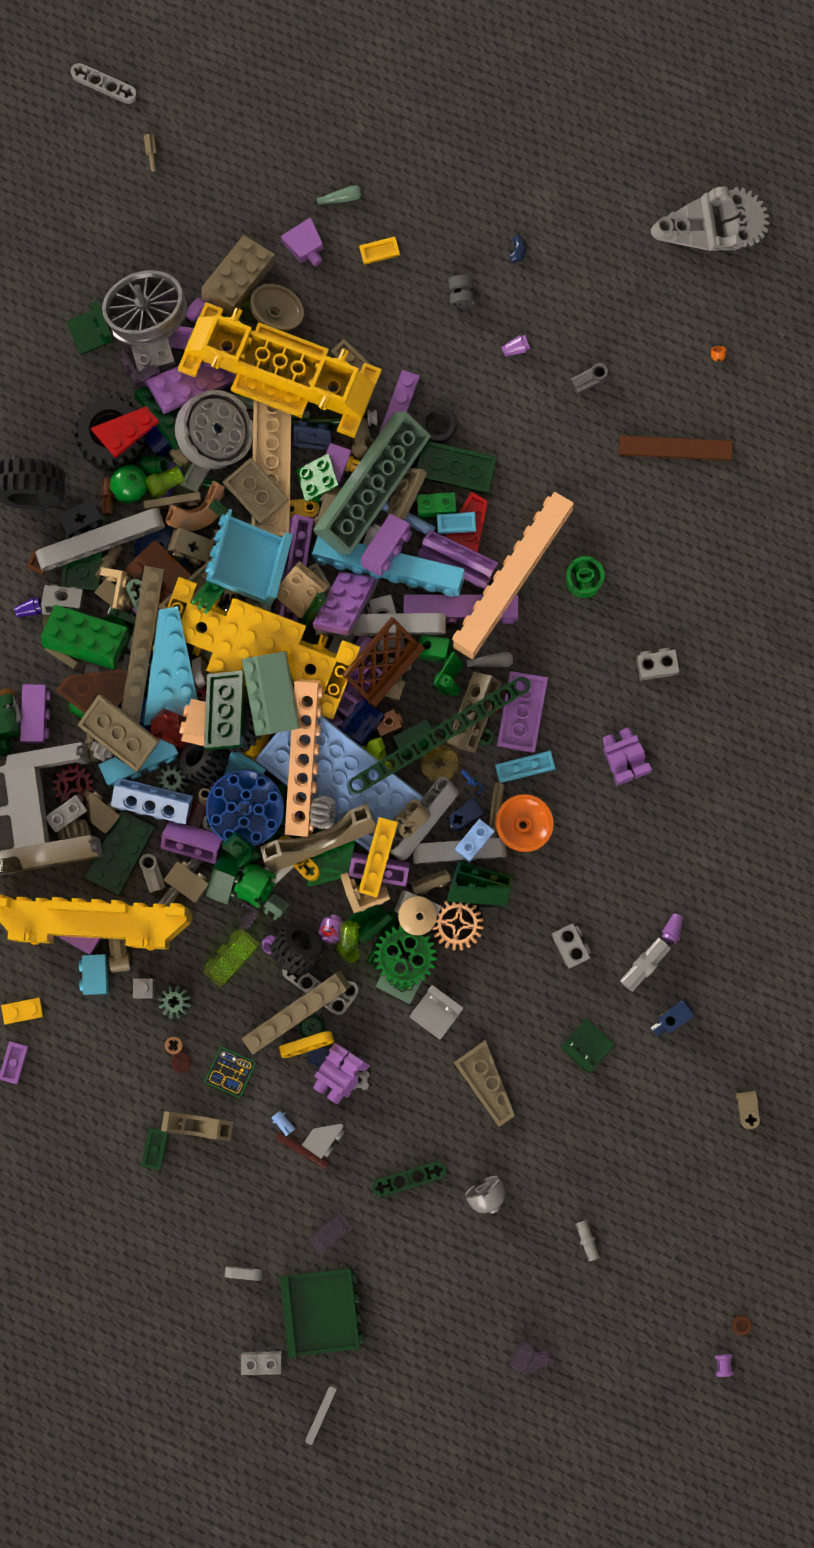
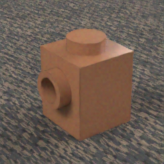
[373,709,404,738]

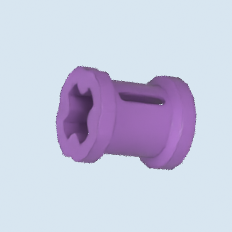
[715,1354,734,1377]

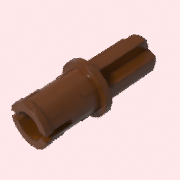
[100,477,115,516]

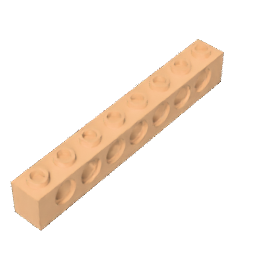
[285,679,324,837]

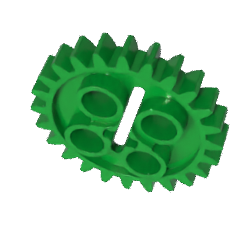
[374,925,437,988]

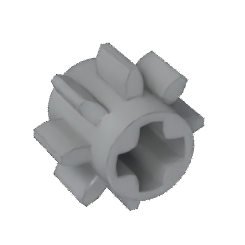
[90,741,113,762]

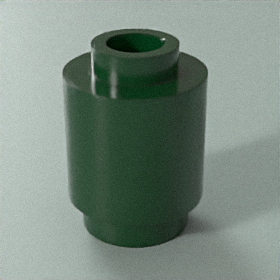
[139,455,168,475]

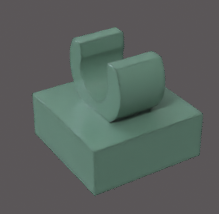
[264,894,290,920]

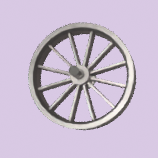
[102,270,187,346]

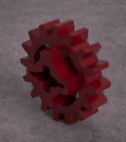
[52,765,95,804]

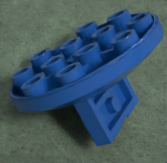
[206,769,284,846]

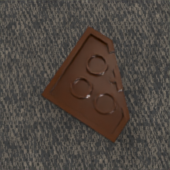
[56,669,127,713]

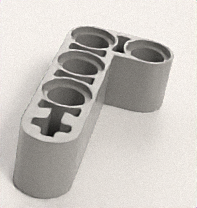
[282,970,359,1015]

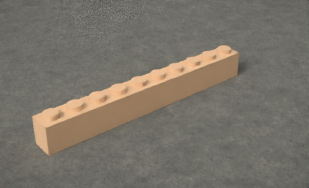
[452,492,574,659]

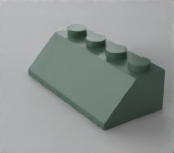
[242,651,300,736]

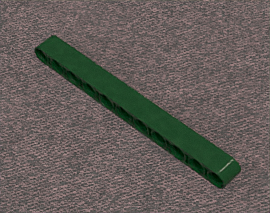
[347,677,530,794]

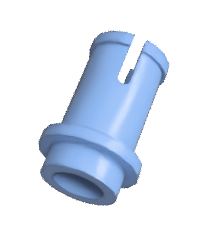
[272,1110,295,1136]

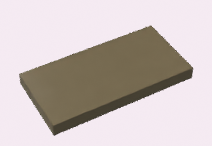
[78,694,160,772]

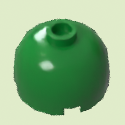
[110,465,148,504]

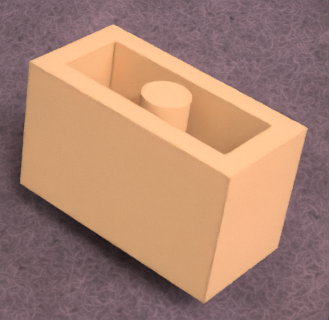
[179,699,206,746]

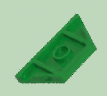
[307,823,356,887]

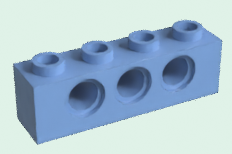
[111,778,193,824]

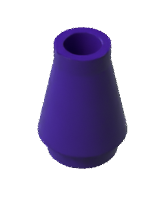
[14,597,42,618]

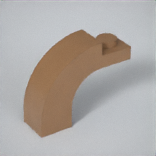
[164,480,225,531]

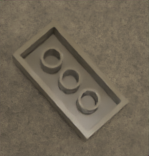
[201,235,275,317]

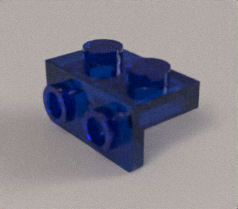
[341,698,385,746]

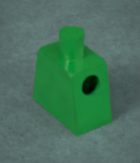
[415,635,455,663]

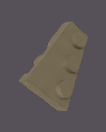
[387,468,427,521]

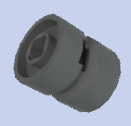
[448,275,474,308]

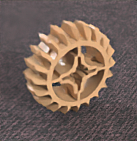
[432,901,483,951]

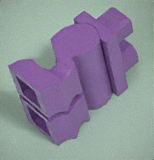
[603,727,652,786]
[313,1043,371,1104]

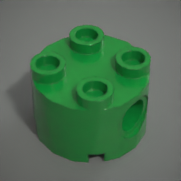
[566,556,604,598]
[234,864,277,908]

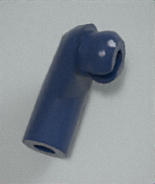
[509,235,526,263]

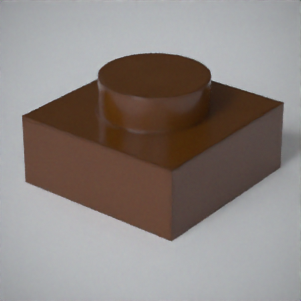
[26,550,46,576]

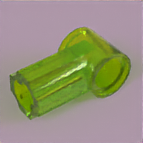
[145,465,185,498]
[336,921,360,963]

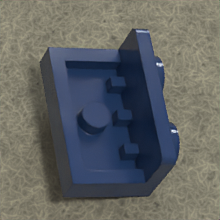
[292,420,333,451]

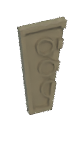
[454,1040,515,1127]

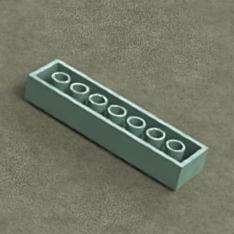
[313,411,431,554]

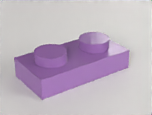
[0,1041,29,1084]

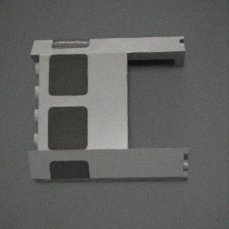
[0,742,103,875]

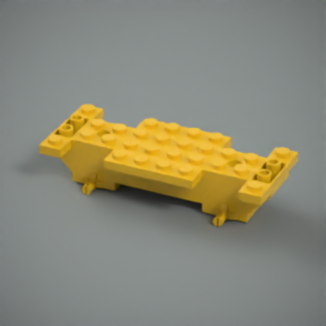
[178,302,382,438]
[152,577,361,719]
[0,894,193,951]

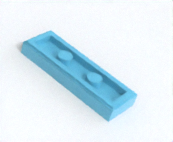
[495,751,555,783]

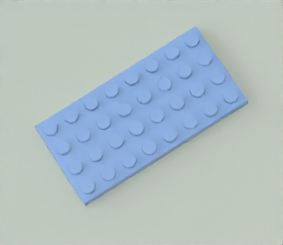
[255,701,424,851]

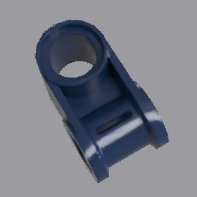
[449,797,486,831]

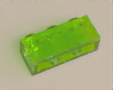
[203,929,260,988]

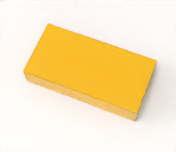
[359,236,400,265]

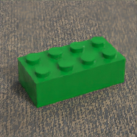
[41,605,128,670]

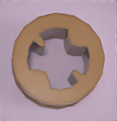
[165,1037,183,1054]

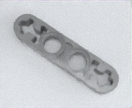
[71,63,137,104]

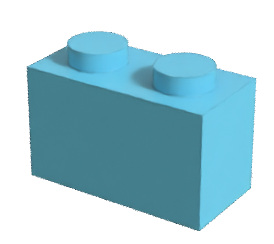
[79,954,109,995]

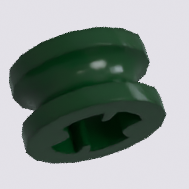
[479,728,494,746]

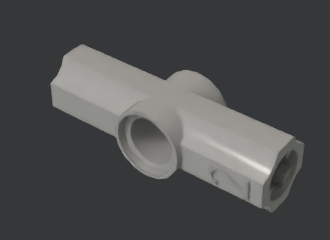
[620,937,671,992]

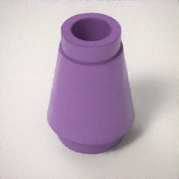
[501,335,530,357]
[661,914,683,944]

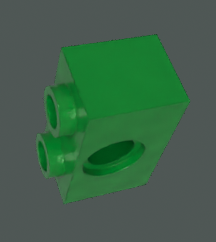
[417,492,456,518]

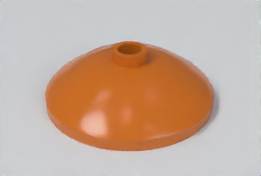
[496,794,554,852]

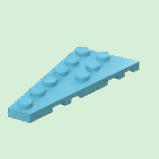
[143,606,198,726]

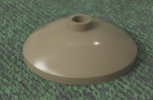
[249,284,304,332]

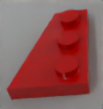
[90,407,159,458]
[445,492,488,553]

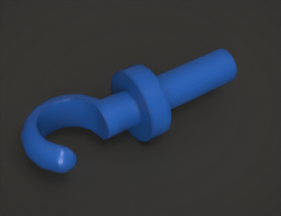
[460,769,484,794]

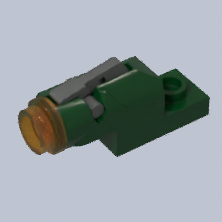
[0,688,23,758]

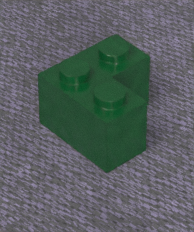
[206,849,245,904]

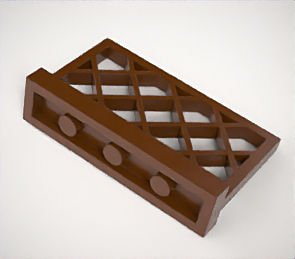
[342,617,425,707]

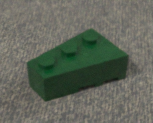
[447,861,514,906]

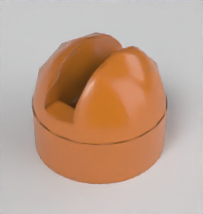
[711,346,726,362]

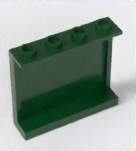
[280,1268,364,1358]

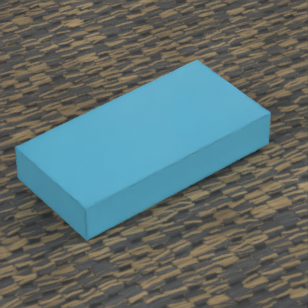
[437,512,476,534]

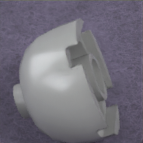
[465,1176,505,1214]

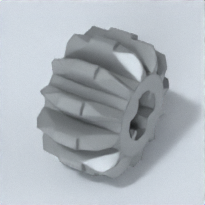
[309,796,337,829]

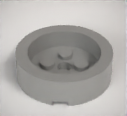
[175,390,253,469]

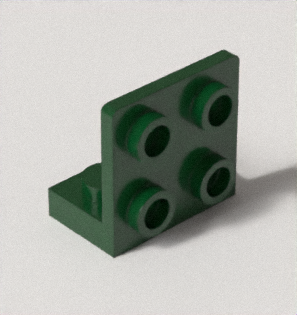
[66,301,114,355]
[560,1019,614,1074]

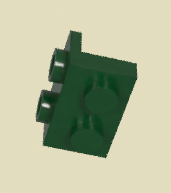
[345,904,393,944]

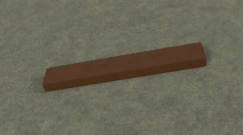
[618,435,733,461]

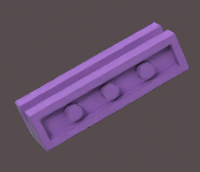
[417,530,498,589]

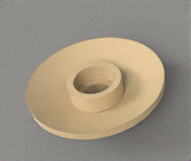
[398,896,437,935]

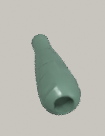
[317,185,361,205]

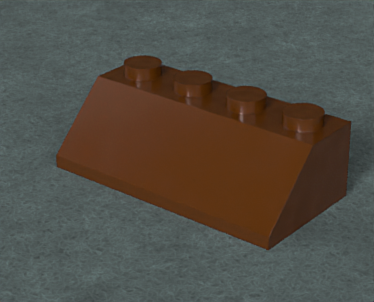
[125,540,192,604]

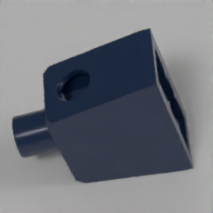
[651,998,696,1037]

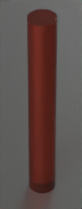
[275,1132,329,1169]

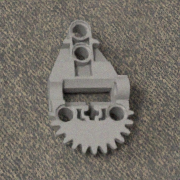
[651,186,769,251]

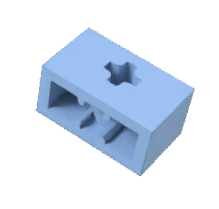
[455,819,494,863]

